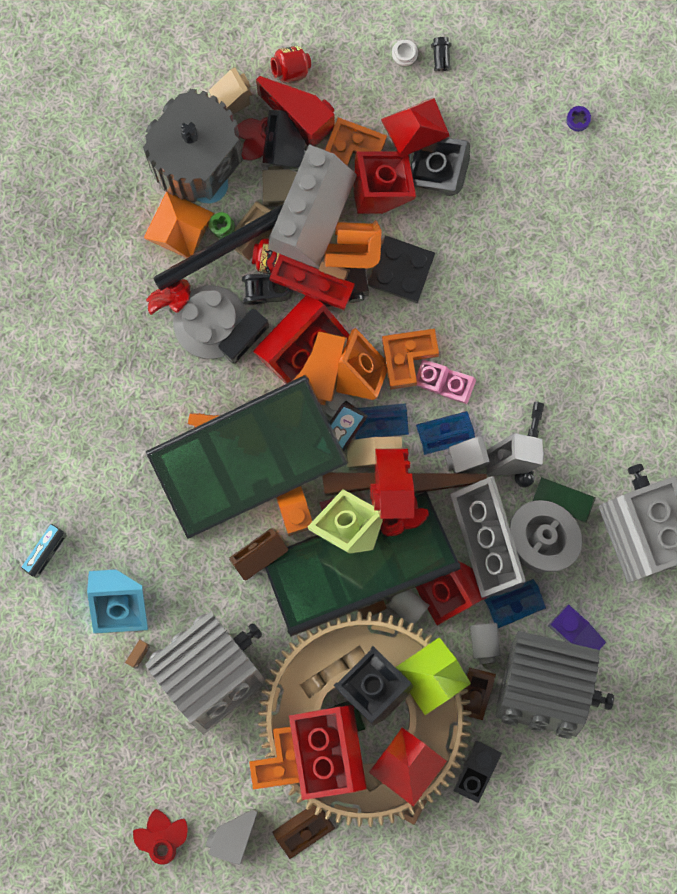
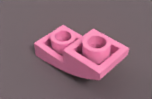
[416,360,476,404]

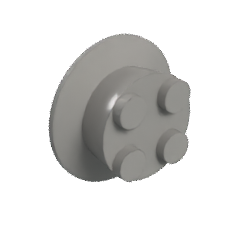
[173,285,247,359]
[509,500,582,573]

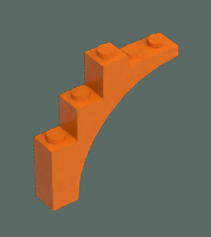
[188,332,347,456]

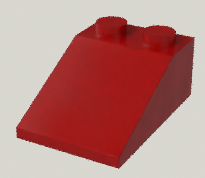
[256,76,335,146]

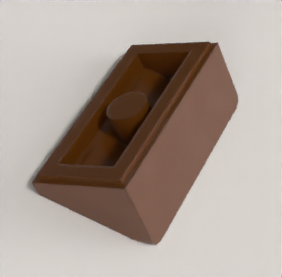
[229,528,288,581]
[272,805,335,859]

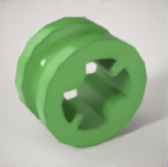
[209,212,236,239]

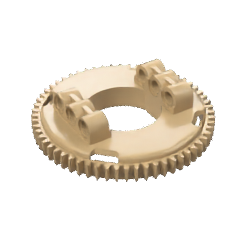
[258,612,471,827]

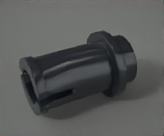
[431,37,452,72]

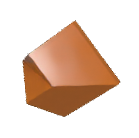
[144,191,214,258]
[336,328,387,400]

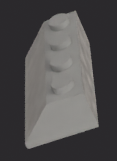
[268,145,357,268]
[451,476,526,598]

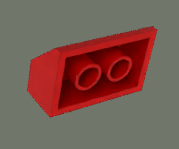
[253,295,350,384]
[289,705,367,800]

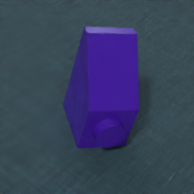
[548,604,606,650]

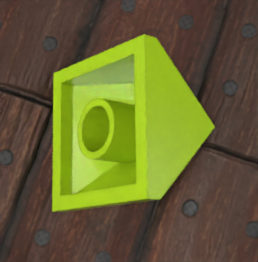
[395,637,471,715]

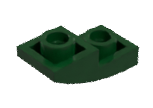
[533,477,596,523]

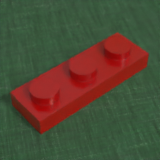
[270,254,355,311]

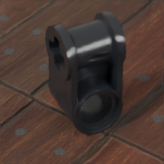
[242,274,293,305]

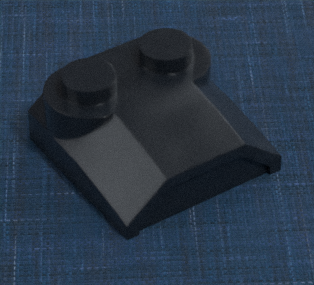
[411,138,470,196]
[333,646,413,726]

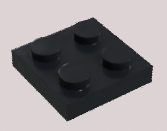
[368,235,435,303]

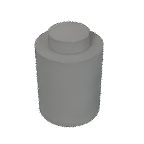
[387,590,430,626]
[470,623,501,664]

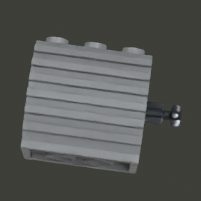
[598,464,677,584]
[145,611,267,735]

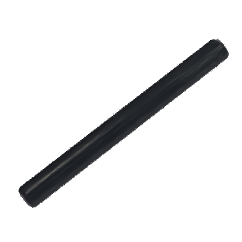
[153,204,284,290]

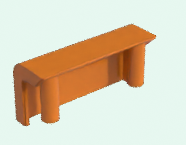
[324,220,382,268]

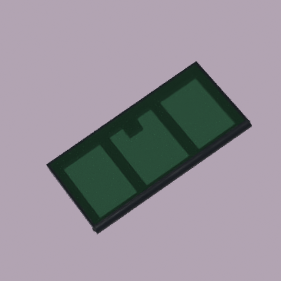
[146,375,349,539]
[265,492,461,637]

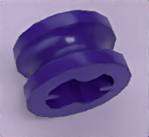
[566,106,591,132]

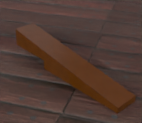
[322,472,487,496]

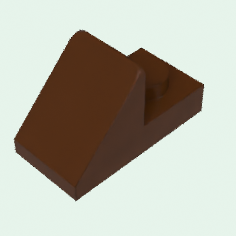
[461,667,496,720]

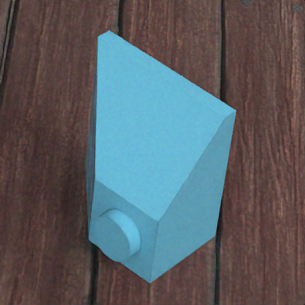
[87,569,148,633]

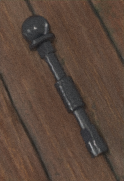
[514,402,544,488]

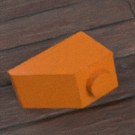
[272,482,313,536]

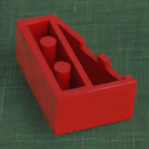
[370,449,414,519]

